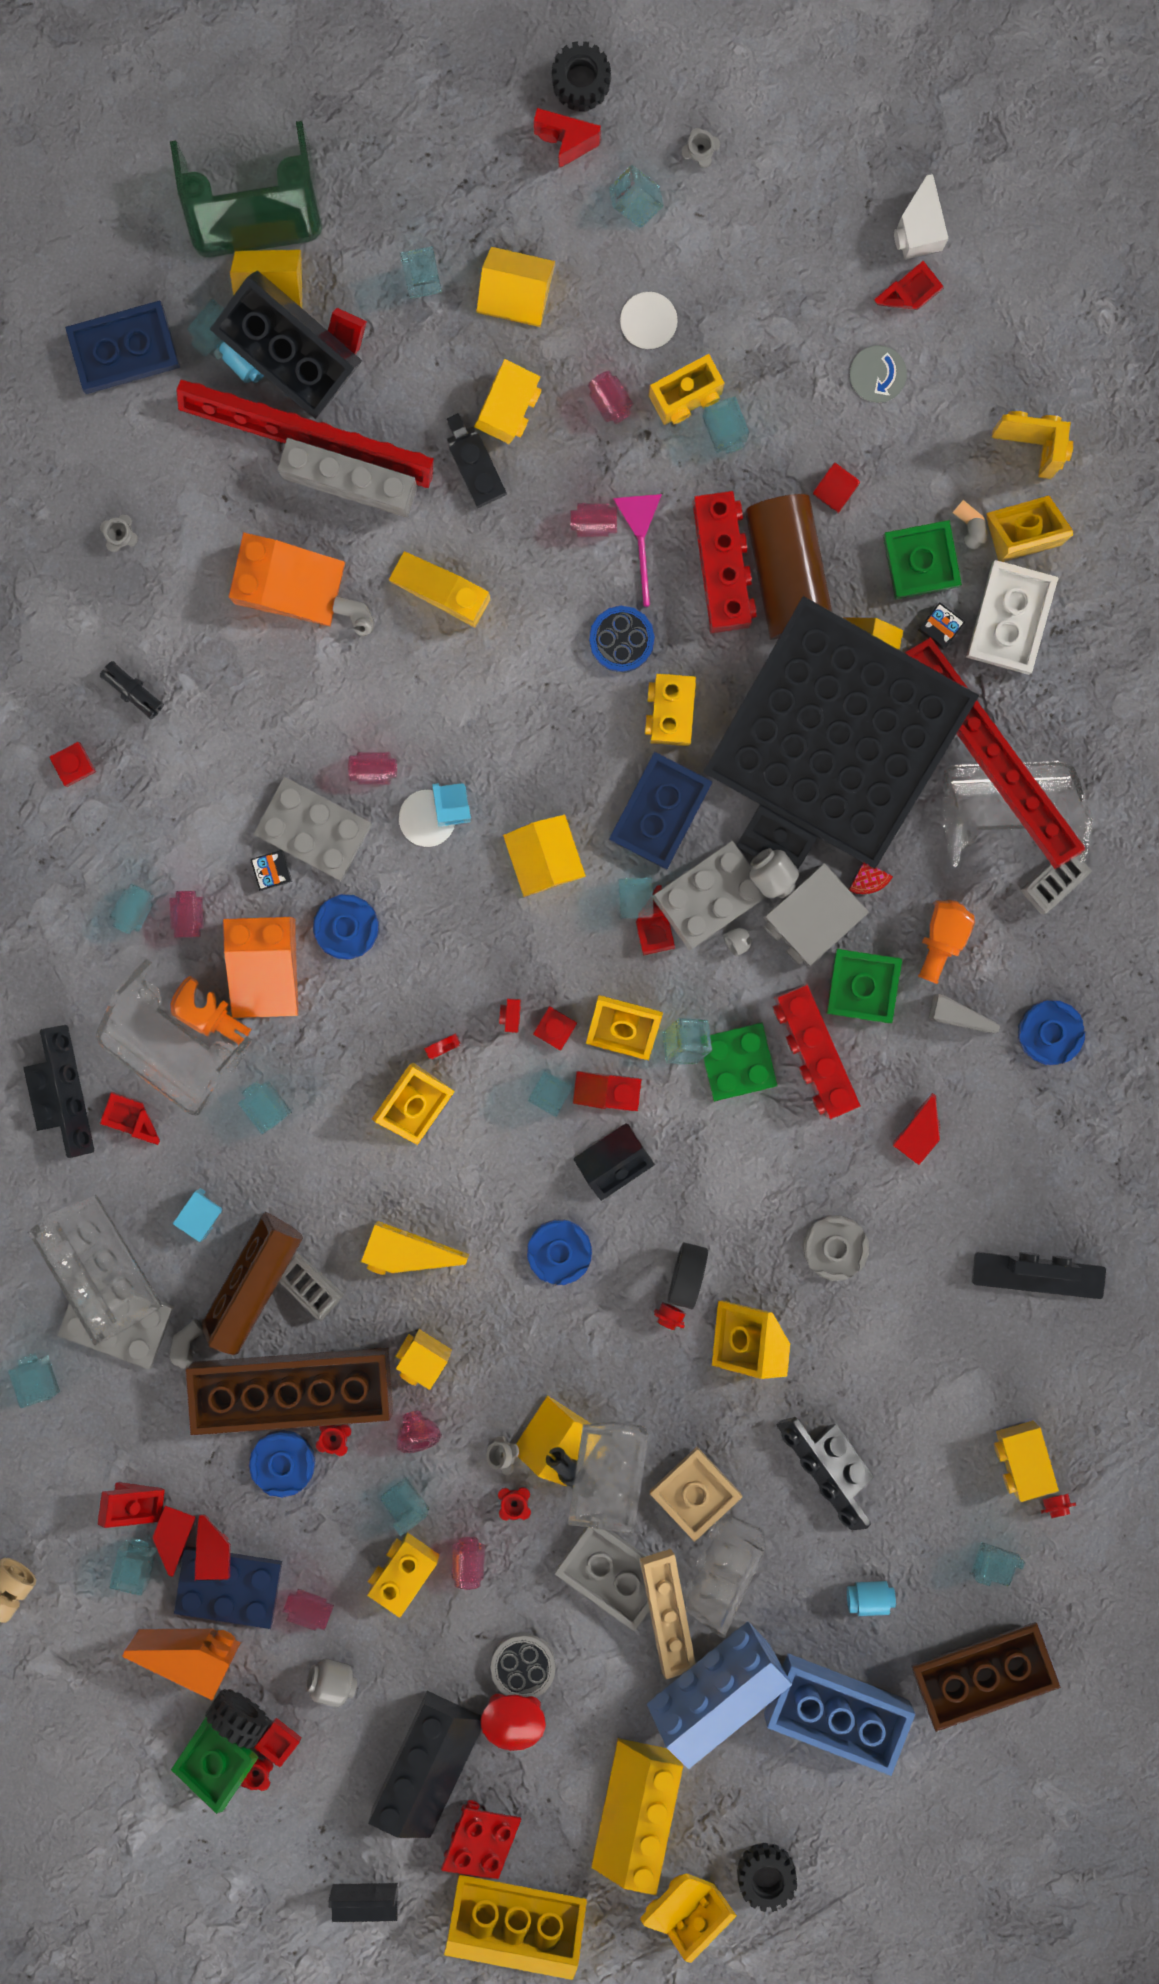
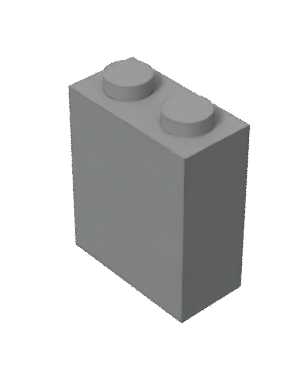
[763,863,869,966]

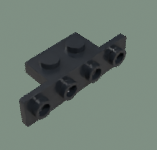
[23,1025,94,1158]
[972,1252,1106,1299]
[776,1417,874,1530]

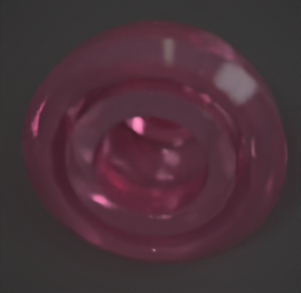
[396,1411,442,1453]

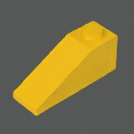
[389,551,491,628]
[361,1221,469,1275]

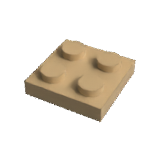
[649,1447,742,1542]

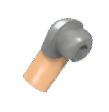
[953,500,988,549]

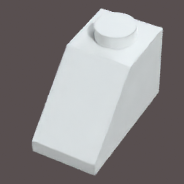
[894,174,949,260]

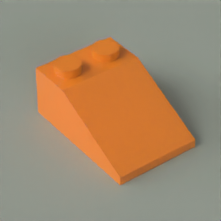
[229,532,345,627]
[223,917,298,1018]
[122,1628,241,1700]

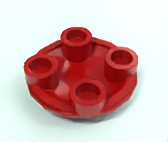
[481,1694,546,1751]

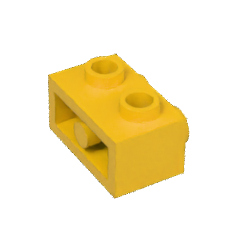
[649,354,725,425]
[474,359,542,444]
[645,674,696,746]
[395,1329,452,1390]
[994,1420,1059,1502]
[367,1532,440,1618]

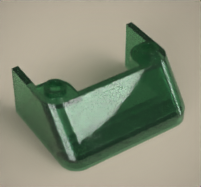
[170,121,322,257]

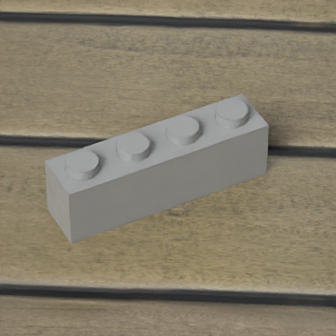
[277,438,418,518]

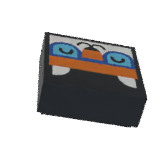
[918,602,965,650]
[250,850,292,891]

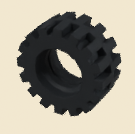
[552,41,611,111]
[205,1689,269,1749]
[737,1843,797,1912]

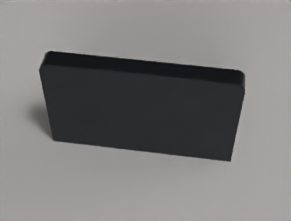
[574,1123,655,1201]
[328,1883,398,1922]

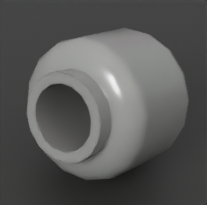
[750,848,799,898]
[306,1659,357,1707]

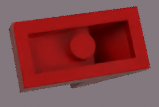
[534,108,601,168]
[573,1071,642,1111]
[97,1482,165,1528]

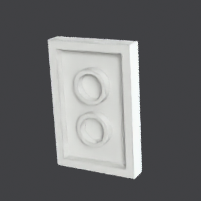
[966,560,1058,675]

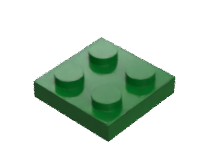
[883,520,962,600]
[826,949,902,1024]
[698,1022,778,1102]
[171,1717,259,1814]

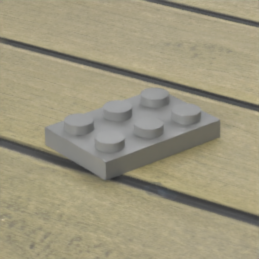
[254,777,372,881]
[652,841,766,951]
[57,1273,175,1370]
[554,1518,650,1632]

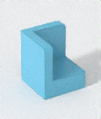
[432,783,471,827]
[173,1188,222,1242]

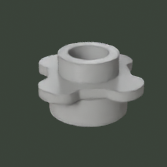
[682,128,720,168]
[100,515,138,552]
[486,1436,519,1475]

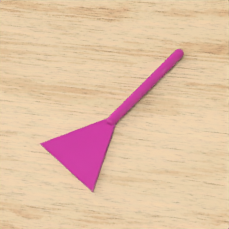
[613,494,662,607]

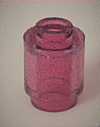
[588,371,634,424]
[571,503,617,537]
[348,752,397,785]
[169,891,204,938]
[451,1537,485,1590]
[283,1589,334,1631]

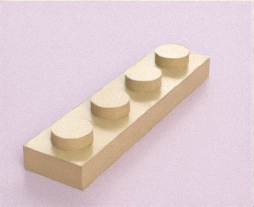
[640,1549,696,1680]

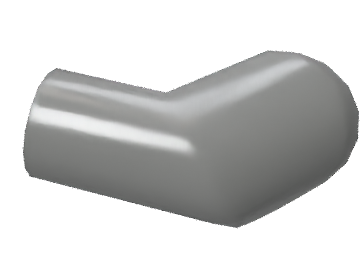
[333,596,374,636]
[169,1319,204,1369]

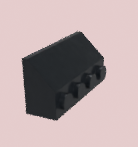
[209,270,362,419]
[368,1691,482,1838]

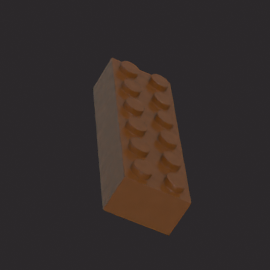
[186,1347,393,1435]

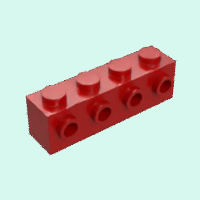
[692,491,756,634]
[772,984,861,1120]

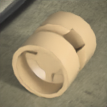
[0,1558,37,1623]

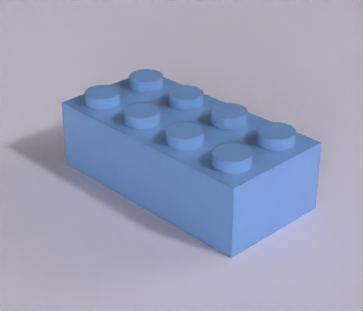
[647,1621,792,1769]
[764,1653,915,1776]

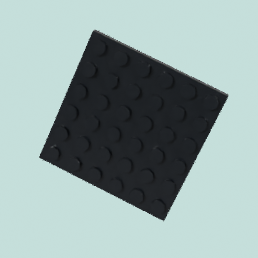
[703,596,979,869]

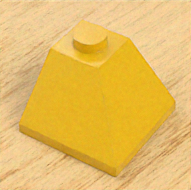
[712,1300,790,1379]

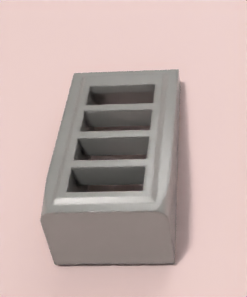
[1020,856,1092,915]
[928,994,1000,1033]
[279,1251,344,1322]

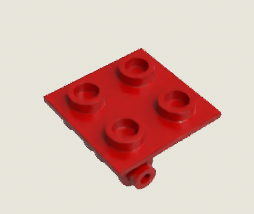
[441,1800,522,1879]

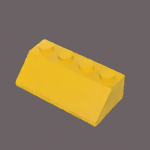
[591,1738,683,1895]
[444,1875,587,1980]

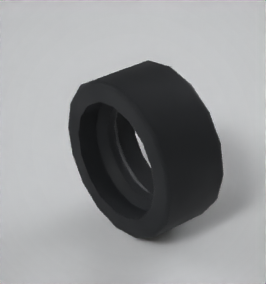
[668,1242,708,1309]

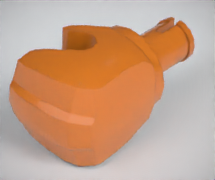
[918,900,975,984]
[170,976,252,1047]

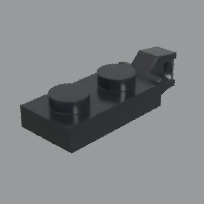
[447,413,507,509]

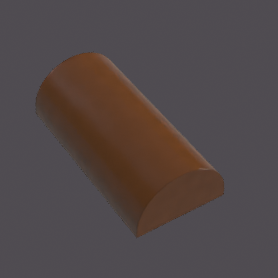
[745,494,832,640]
[201,1212,303,1355]
[911,1622,1061,1732]

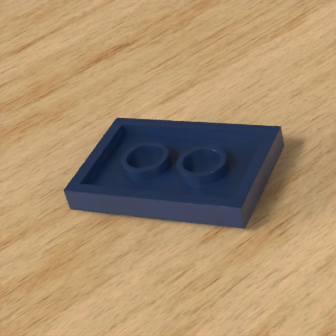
[65,300,181,394]
[609,751,713,870]
[174,1546,283,1629]

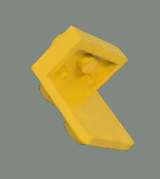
[992,411,1073,479]
[640,1873,737,1963]

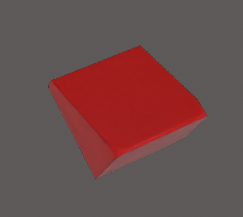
[812,463,861,514]

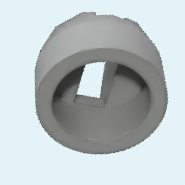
[723,928,752,957]

